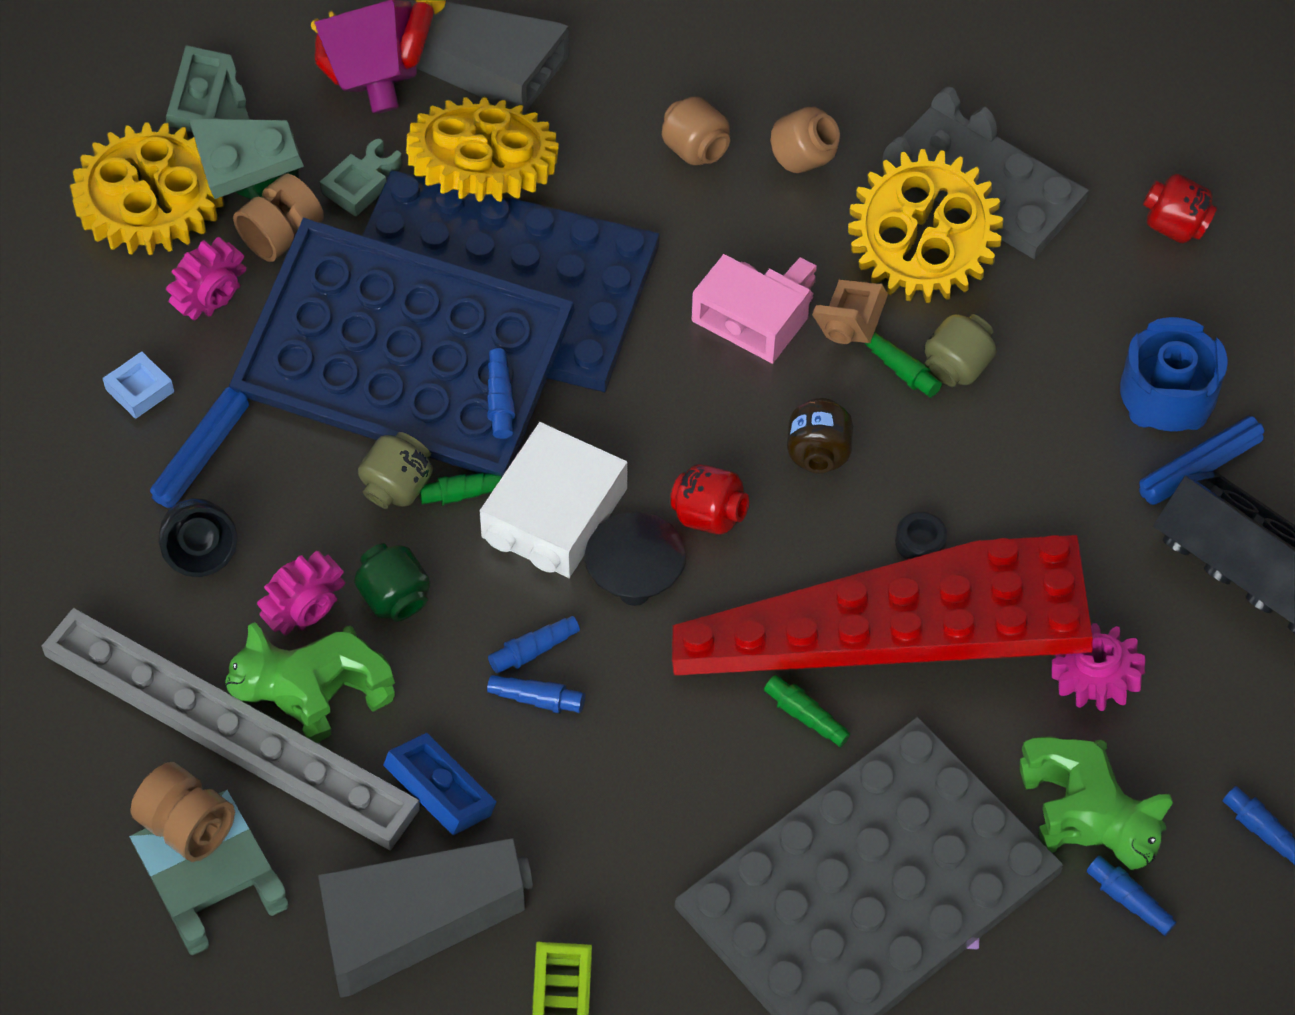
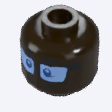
[787,398,853,474]

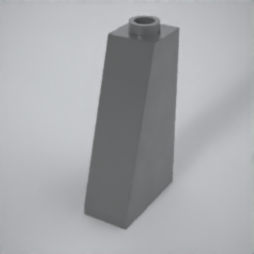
[402,0,569,115]
[318,838,533,998]

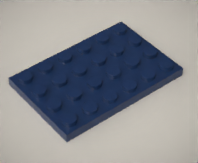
[362,170,659,392]
[229,218,575,477]

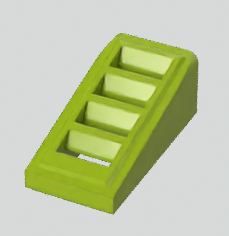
[532,942,592,1015]

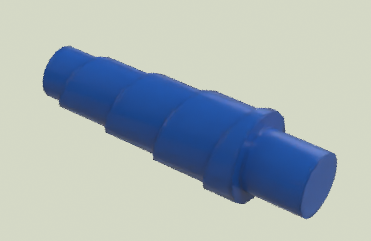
[487,348,515,439]
[488,616,580,674]
[487,675,585,713]
[1223,786,1295,865]
[1086,855,1177,936]

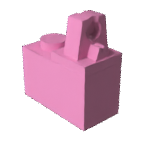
[692,254,816,364]

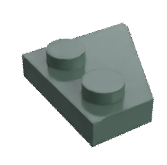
[166,45,250,132]
[190,119,304,199]

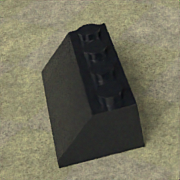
[1153,471,1295,634]

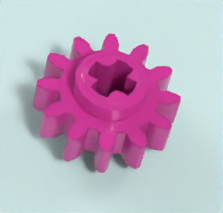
[166,237,247,320]
[257,551,346,636]
[1052,623,1145,711]

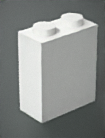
[480,422,627,578]

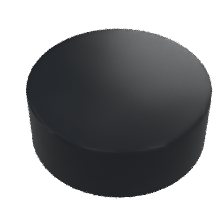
[895,512,947,560]

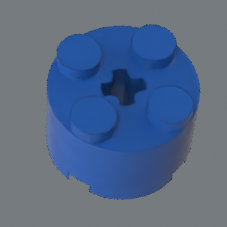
[1120,317,1228,431]

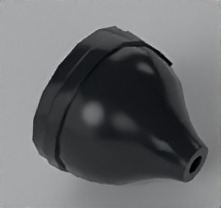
[158,498,238,577]

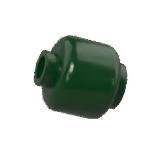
[354,543,431,622]

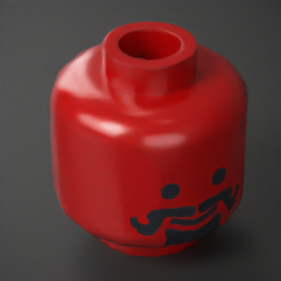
[1142,174,1217,243]
[671,464,749,535]

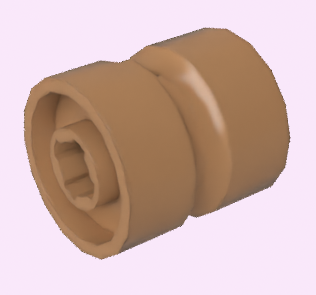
[233,173,324,262]
[131,762,235,862]

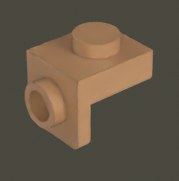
[812,280,888,344]

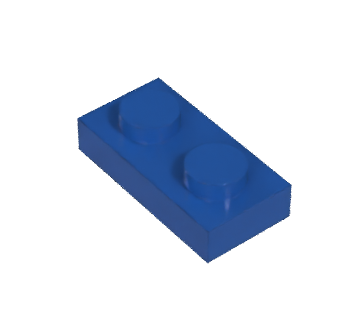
[383,733,497,836]

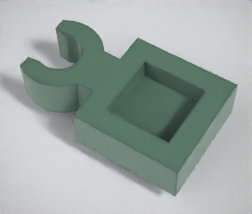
[320,138,402,216]

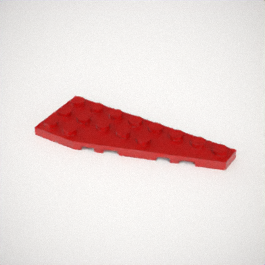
[672,535,1093,675]

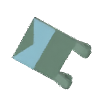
[129,790,289,955]

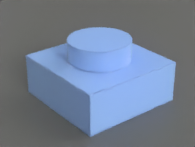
[103,351,174,419]

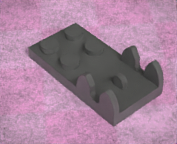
[882,87,1089,259]

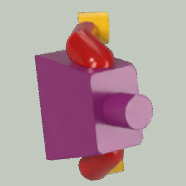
[311,0,446,114]

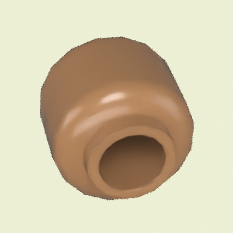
[662,96,730,166]
[770,107,840,173]

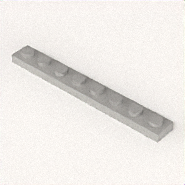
[42,608,420,851]

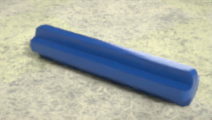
[150,387,249,508]
[1139,416,1265,505]

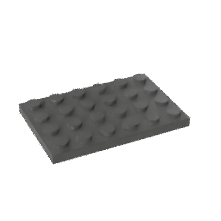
[675,717,1063,1015]

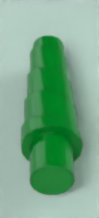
[865,332,942,398]
[419,472,502,506]
[764,675,851,748]

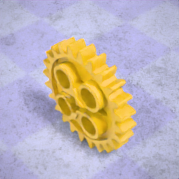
[406,97,558,202]
[70,122,224,255]
[848,149,1003,303]

